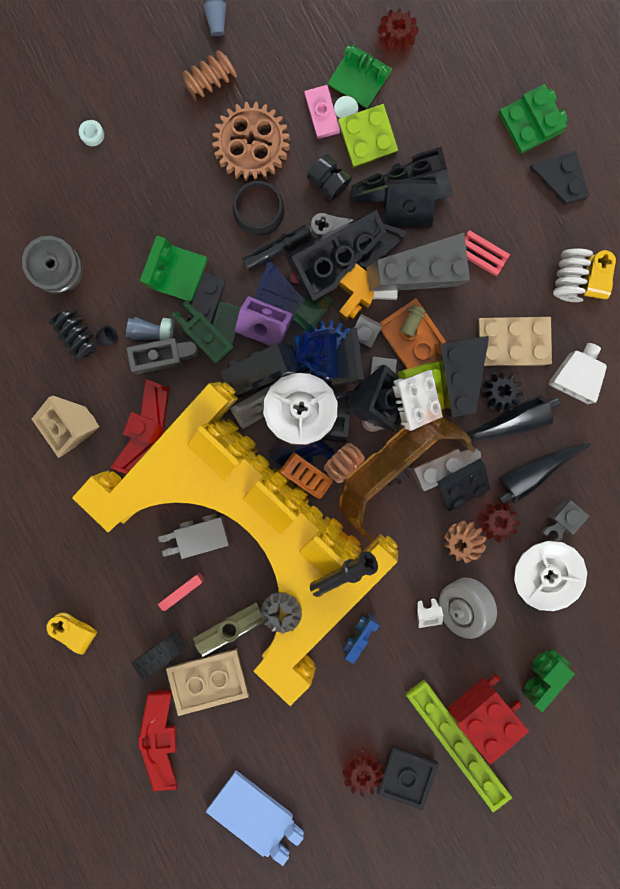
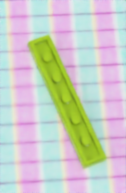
[405,679,512,812]

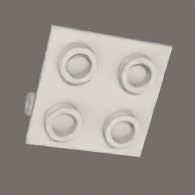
[392,370,443,431]

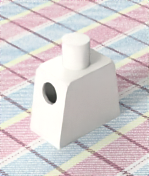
[548,343,607,404]

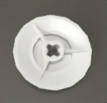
[263,373,337,445]
[514,541,587,611]

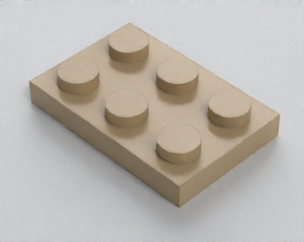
[477,317,552,367]
[166,648,249,716]

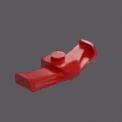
[110,379,169,474]
[138,689,178,791]

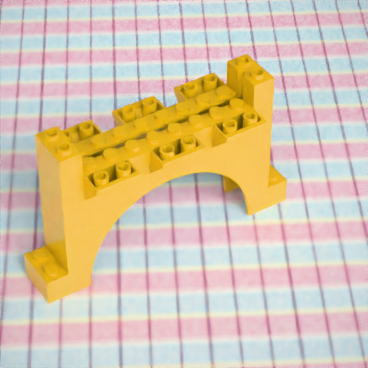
[72,382,398,706]

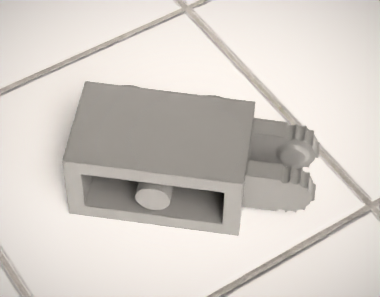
[411,448,481,491]
[158,513,231,559]

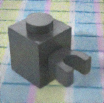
[541,499,589,542]

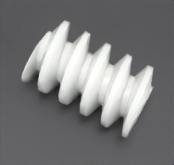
[553,248,593,302]

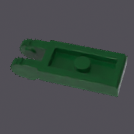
[171,301,234,364]

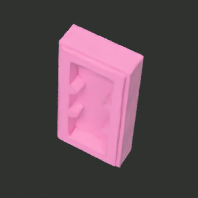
[304,85,340,139]

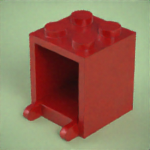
[448,674,529,765]

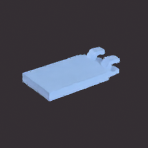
[206,770,304,866]

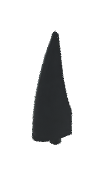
[456,395,561,441]
[498,442,591,505]

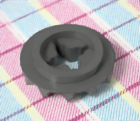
[261,592,302,634]

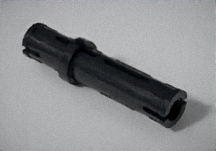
[242,224,312,272]

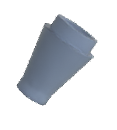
[203,0,226,36]
[126,317,160,340]

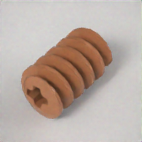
[183,50,237,101]

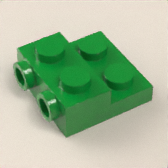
[498,84,567,154]
[522,649,575,712]

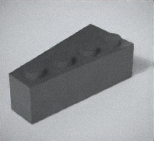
[367,233,470,292]

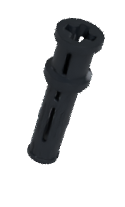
[310,551,378,597]

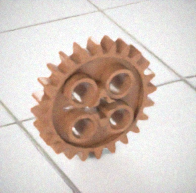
[212,102,290,182]

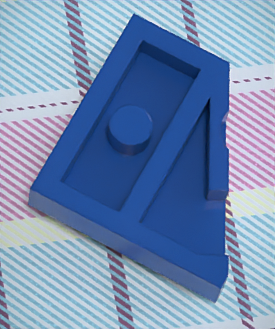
[343,612,379,664]

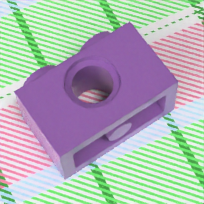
[235,296,293,346]

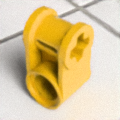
[581,250,616,300]
[47,613,97,654]

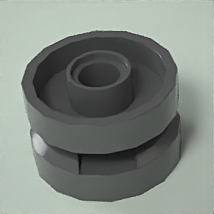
[22,236,83,294]

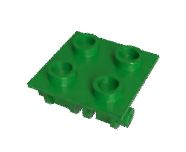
[327,44,392,109]

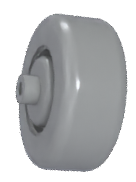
[438,578,497,639]

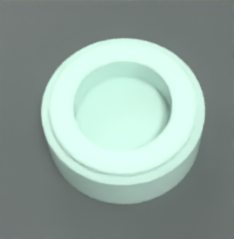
[334,96,358,119]
[79,120,104,146]
[160,318,174,341]

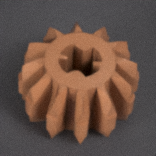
[324,443,365,483]
[444,520,487,563]

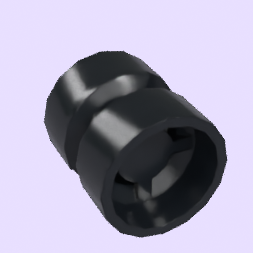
[307,154,352,201]

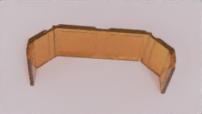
[339,417,476,542]

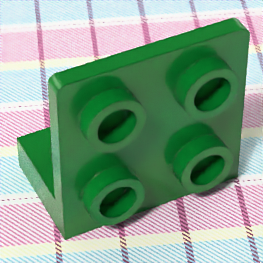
[140,236,208,302]

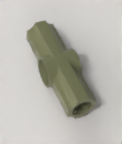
[193,602,264,656]

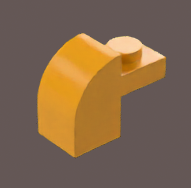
[338,264,374,321]

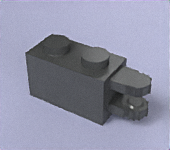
[127,338,200,375]

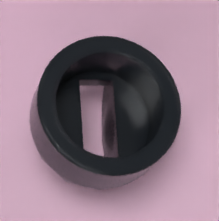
[96,325,118,346]

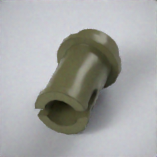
[400,305,426,338]

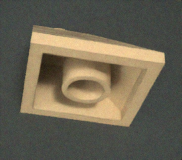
[32,396,99,458]

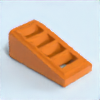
[279,452,333,499]

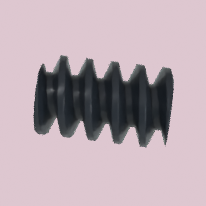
[49,309,99,363]

